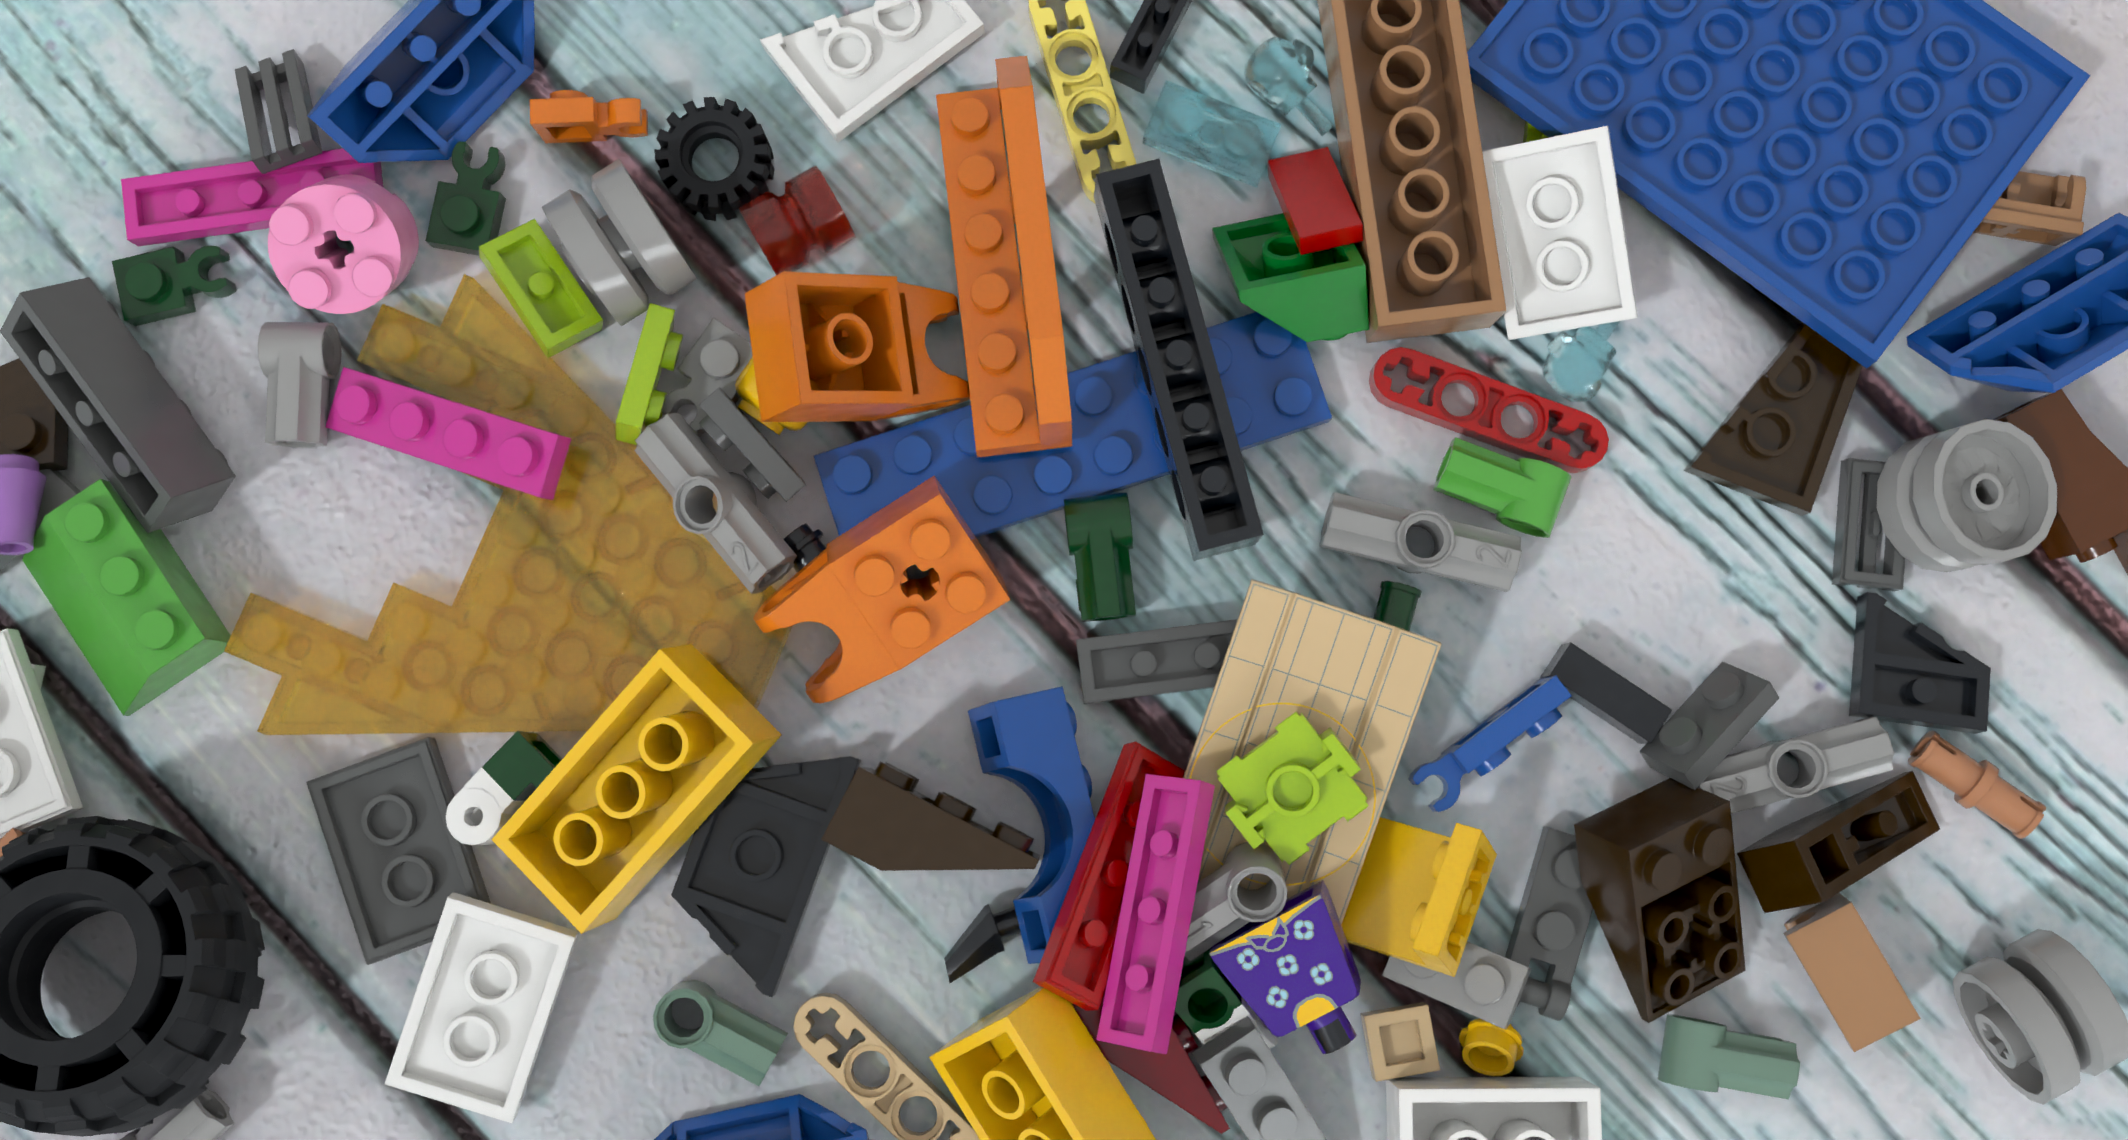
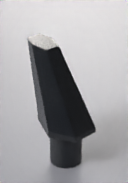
[944,904,1020,983]

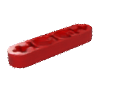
[1369,347,1609,473]

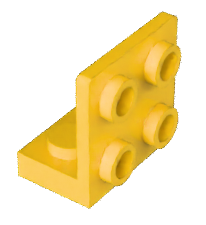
[1341,817,1497,977]

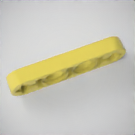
[1028,0,1136,203]

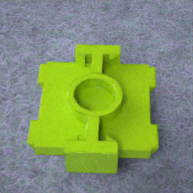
[1216,712,1369,865]

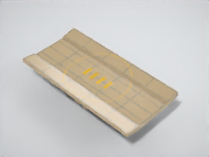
[1183,579,1441,924]

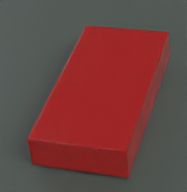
[1267,147,1363,255]

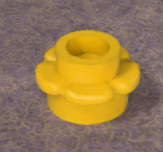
[1459,1018,1524,1076]

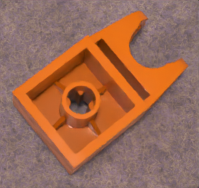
[745,271,970,422]
[753,475,1011,704]

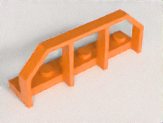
[936,56,1072,458]

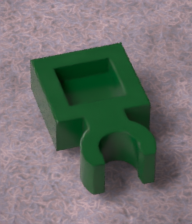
[425,141,506,256]
[112,246,237,326]

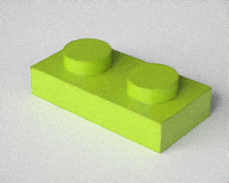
[479,218,603,359]
[616,303,683,445]

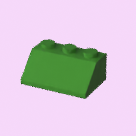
[22,479,236,716]

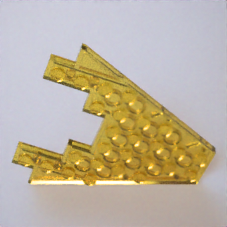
[224,274,793,736]

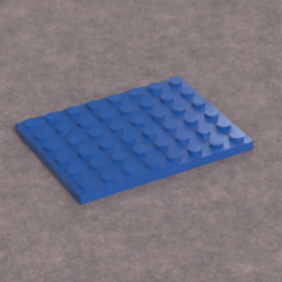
[1467,0,2090,369]

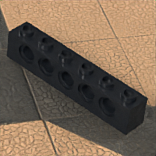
[1094,159,1264,561]

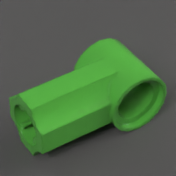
[1433,437,1572,538]

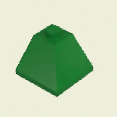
[1212,213,1369,342]

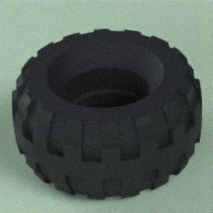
[0,816,265,1137]

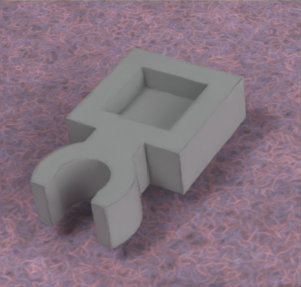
[663,318,753,436]

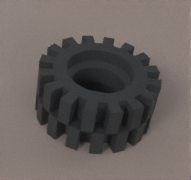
[654,97,775,221]

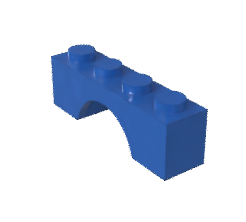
[968,686,1095,964]

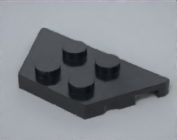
[671,756,861,997]

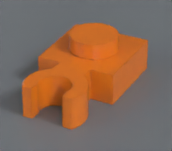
[530,90,648,143]

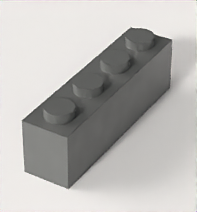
[0,277,236,533]

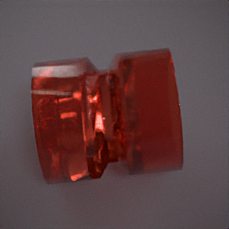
[738,165,856,275]

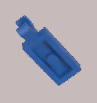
[1408,675,1572,812]

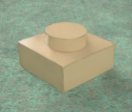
[1360,1002,1440,1082]

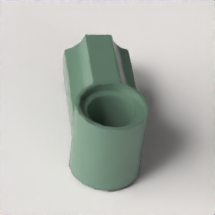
[653,980,788,1086]
[1657,1014,1800,1100]

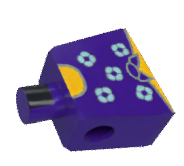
[1209,880,1361,1054]

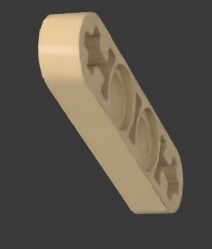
[793,993,980,1140]

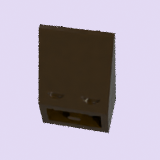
[821,761,1040,871]
[1574,778,1746,1023]

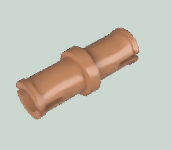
[1908,730,2046,839]

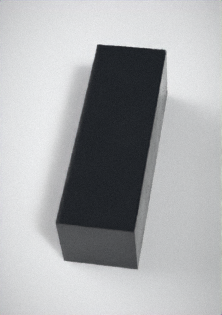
[1110,0,1192,94]
[1540,642,1672,744]

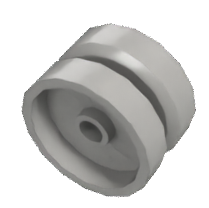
[542,159,697,326]
[1876,419,2057,572]
[1953,929,2128,1105]

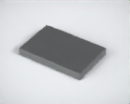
[306,737,491,965]

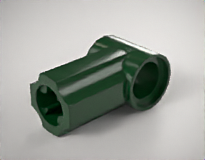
[1063,492,1136,622]

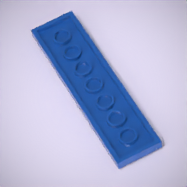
[813,312,1332,538]

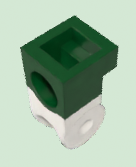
[446,731,562,845]
[1175,948,1278,1049]

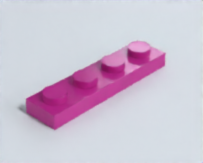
[121,148,384,247]
[325,367,572,500]
[1096,774,1215,1054]

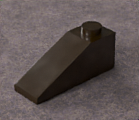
[1737,771,1940,913]

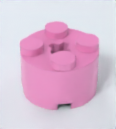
[268,174,419,314]

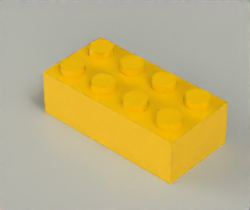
[491,644,782,934]
[929,987,1156,1140]

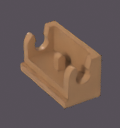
[1973,171,2086,246]
[1783,893,1921,1052]

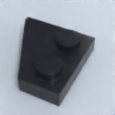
[1849,592,1991,734]

